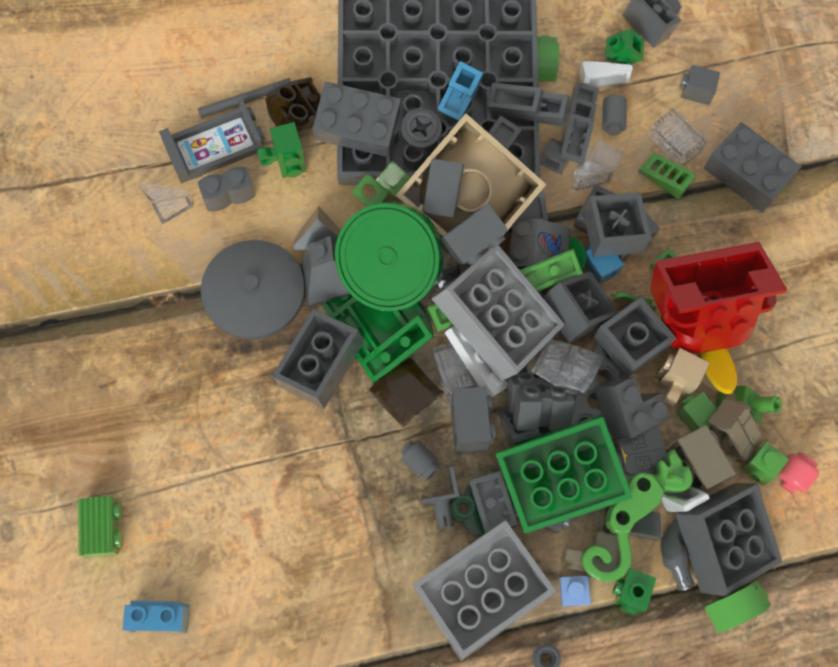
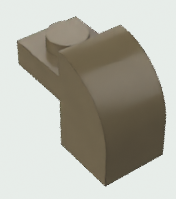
[561,532,620,580]

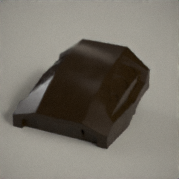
[265,77,321,132]
[369,357,444,428]

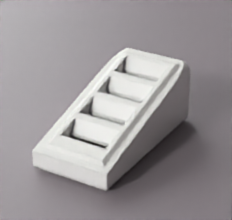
[578,61,633,88]
[661,486,710,512]

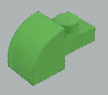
[537,35,559,82]

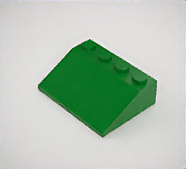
[496,413,633,534]

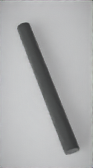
[198,78,291,118]

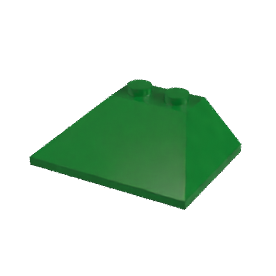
[322,294,434,384]

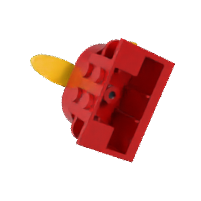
[650,242,787,394]

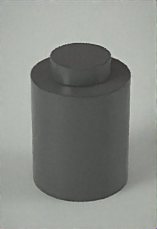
[602,95,627,135]

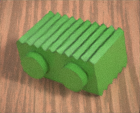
[78,496,123,558]

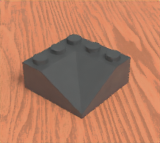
[675,483,782,596]

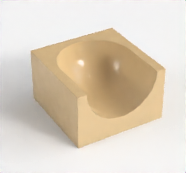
[393,114,547,254]

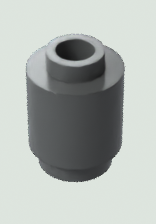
[401,441,441,481]

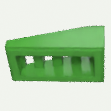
[638,152,697,200]

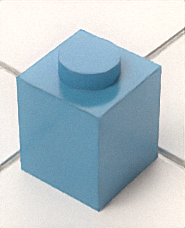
[585,246,624,284]

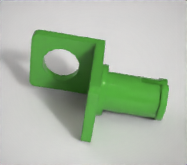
[352,174,389,207]
[716,386,782,423]

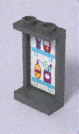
[159,100,265,184]

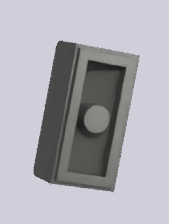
[423,159,465,218]
[602,505,661,541]

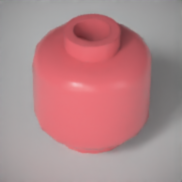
[778,452,819,494]

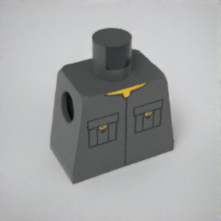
[614,425,666,476]

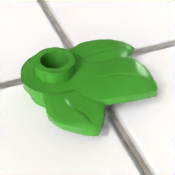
[610,291,656,311]

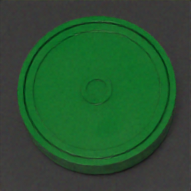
[335,202,444,311]

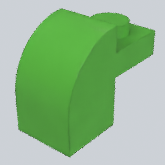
[704,580,772,634]

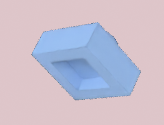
[559,576,591,607]

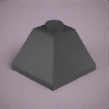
[301,236,350,307]

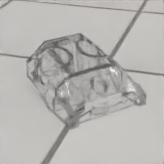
[532,339,603,394]

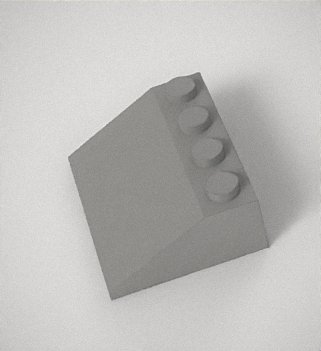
[432,245,565,381]
[413,520,556,661]

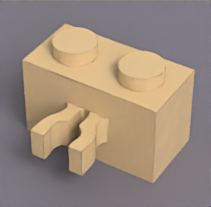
[656,348,709,407]

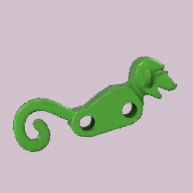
[581,449,693,582]

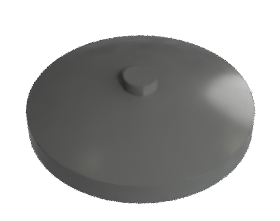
[201,240,305,340]

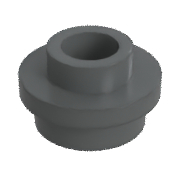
[532,644,561,667]

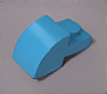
[437,61,483,121]

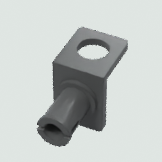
[420,465,459,529]

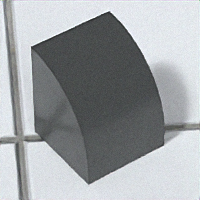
[540,138,569,175]

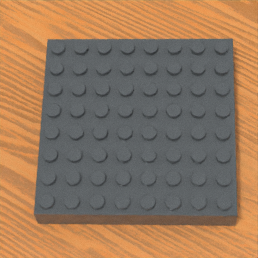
[337,0,540,185]

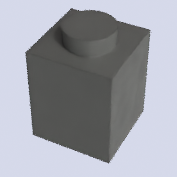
[680,65,720,105]

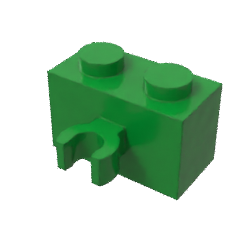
[257,122,306,178]

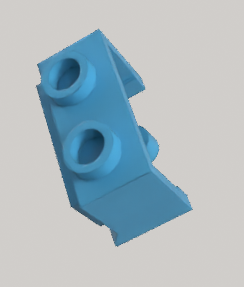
[122,601,190,633]

